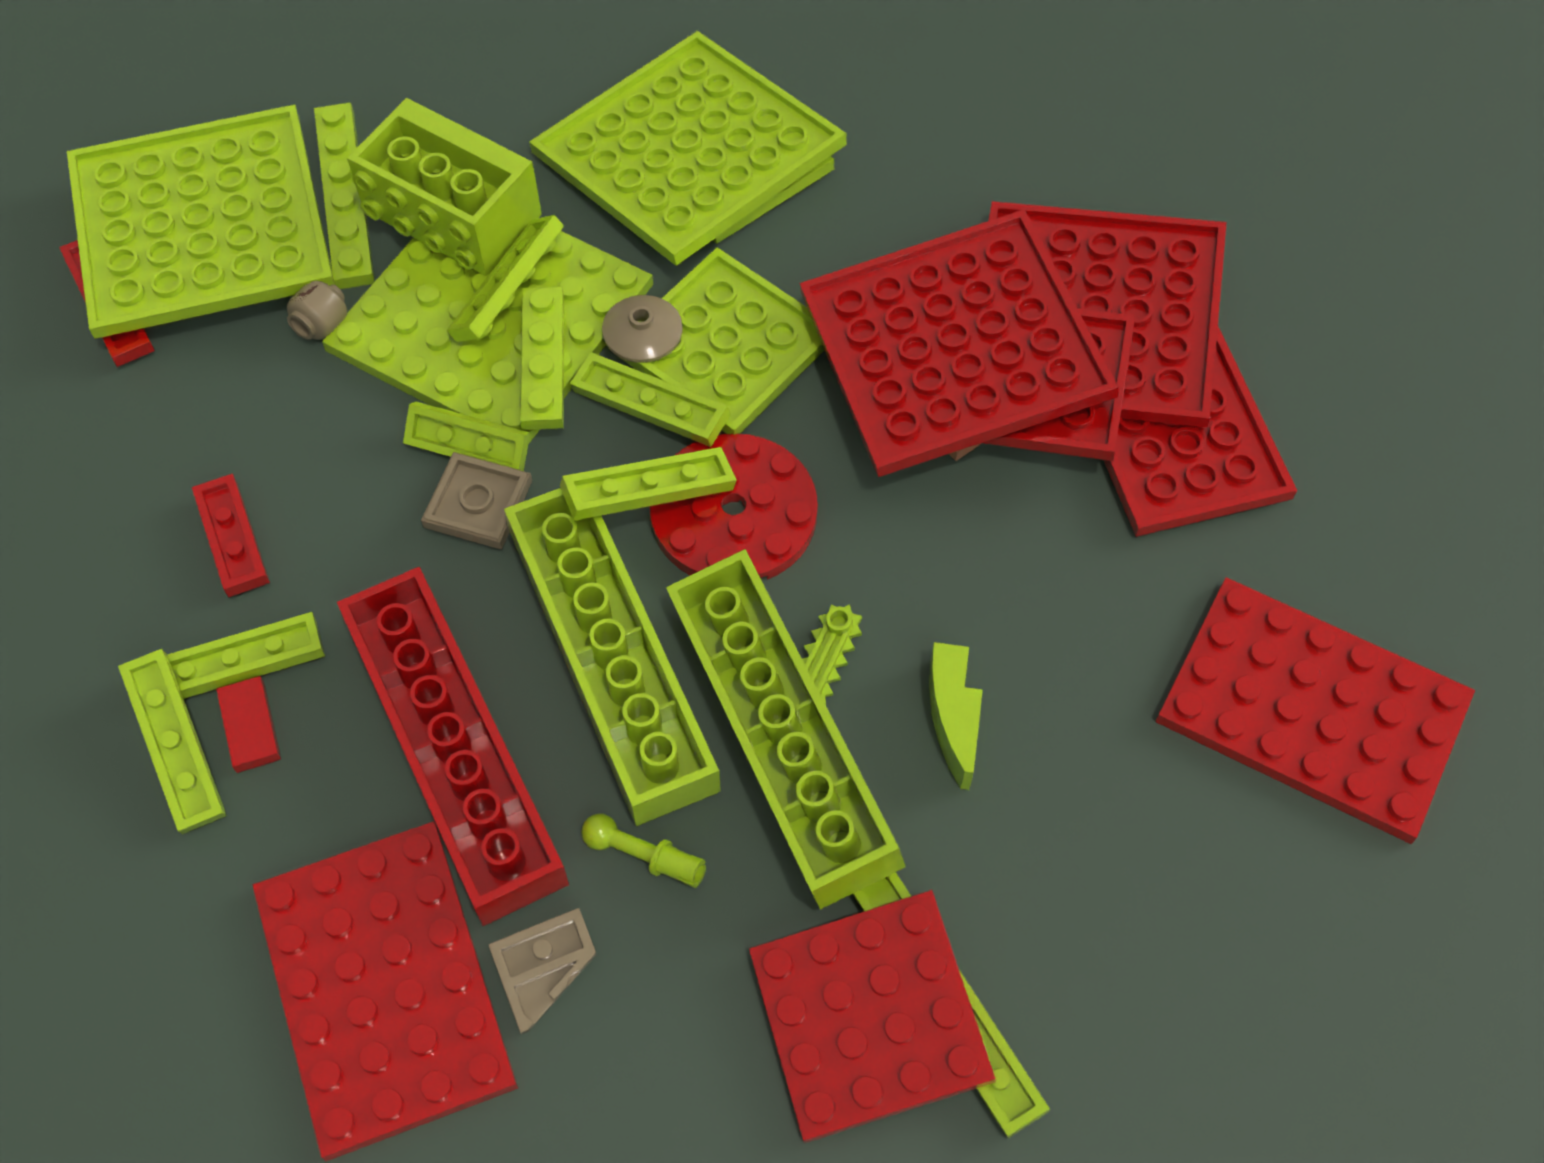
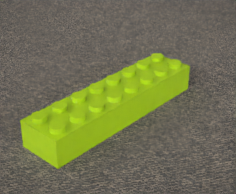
[504,488,721,827]
[666,549,906,910]

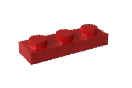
[192,473,270,598]

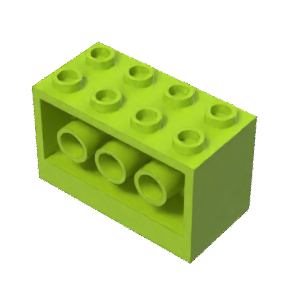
[347,98,542,276]

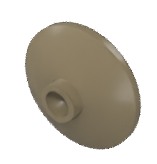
[602,295,683,363]

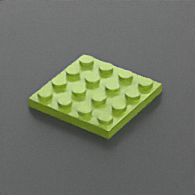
[613,247,825,435]

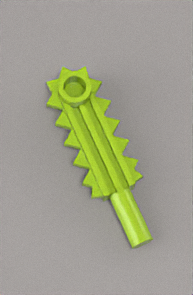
[802,604,863,705]

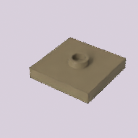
[421,452,533,550]

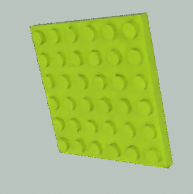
[529,31,847,266]
[67,105,335,339]
[322,231,654,445]

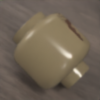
[287,281,347,340]

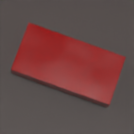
[216,676,282,773]

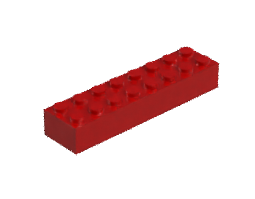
[337,566,570,926]

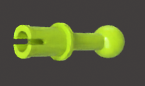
[581,813,706,888]

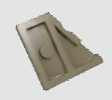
[488,908,597,1034]

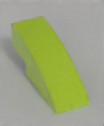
[929,642,983,790]

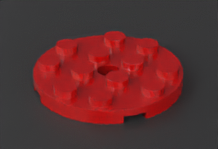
[650,434,818,580]

